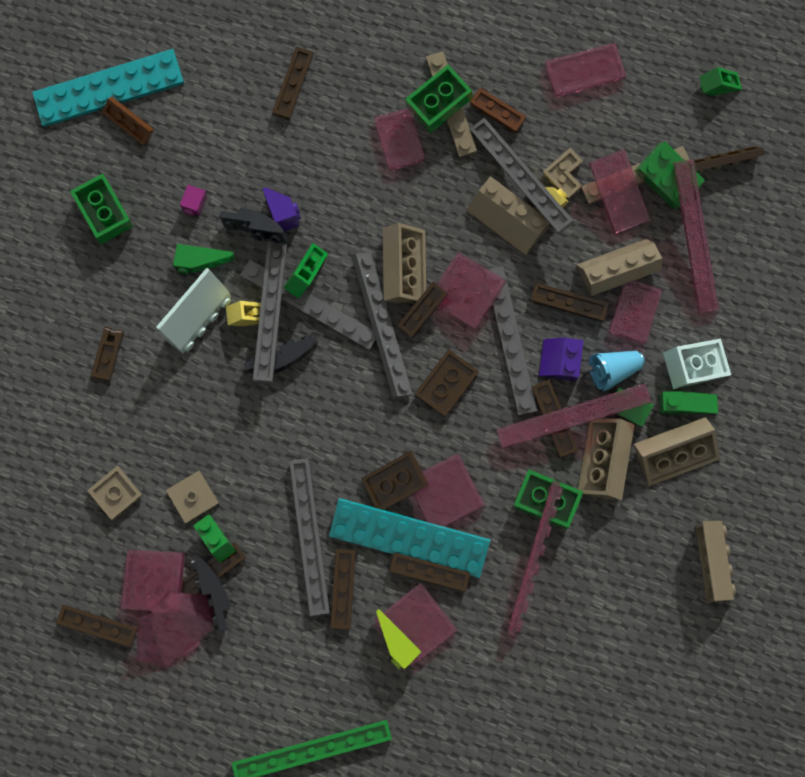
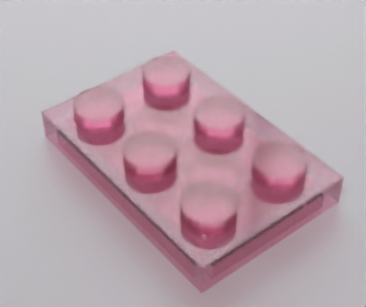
[374,109,425,171]
[609,281,662,344]

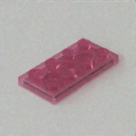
[545,43,626,97]
[589,149,650,233]

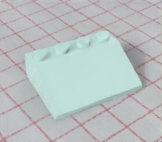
[156,268,231,354]

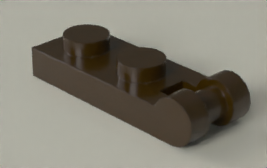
[91,326,124,382]

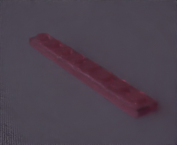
[673,159,719,313]
[496,383,652,449]
[507,480,563,637]

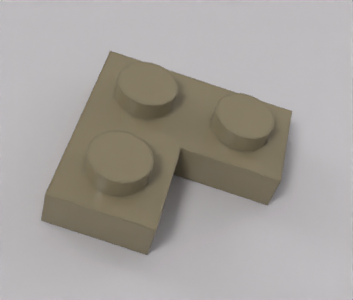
[542,148,583,200]

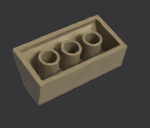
[467,176,549,256]
[383,223,426,304]
[576,239,662,296]
[634,417,720,486]
[578,418,634,500]
[695,521,736,603]

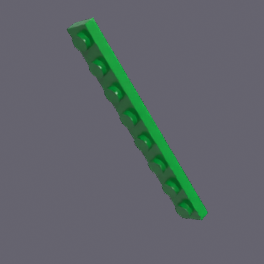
[232,720,392,777]

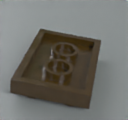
[414,349,479,417]
[361,451,429,510]

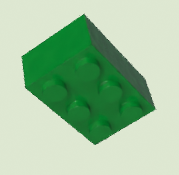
[405,64,473,133]
[634,141,705,209]
[70,173,134,244]
[513,469,583,530]

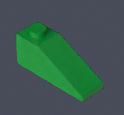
[283,243,328,299]
[173,244,235,275]
[659,391,718,415]

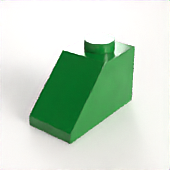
[699,67,742,96]

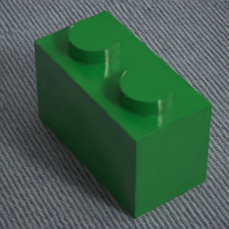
[194,515,236,563]

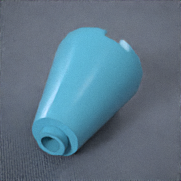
[589,351,645,391]

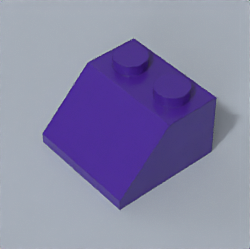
[263,187,301,232]
[539,337,584,382]

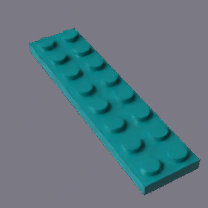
[32,49,184,127]
[329,498,490,578]

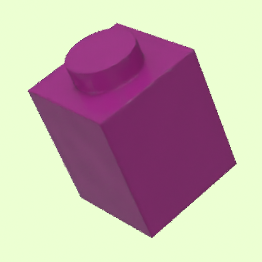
[180,185,208,217]

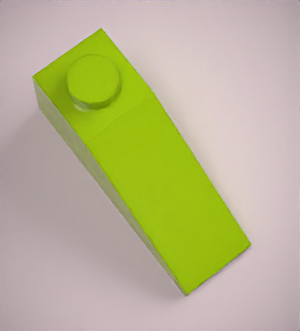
[376,609,421,669]

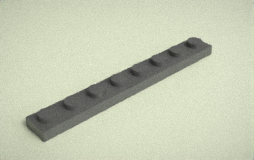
[470,118,574,235]
[253,241,287,383]
[352,253,412,399]
[240,260,376,351]
[485,266,537,416]
[289,458,330,616]

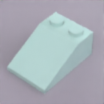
[663,339,731,389]

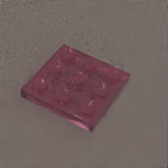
[438,252,506,329]
[414,454,485,527]
[121,550,185,613]
[375,583,457,667]

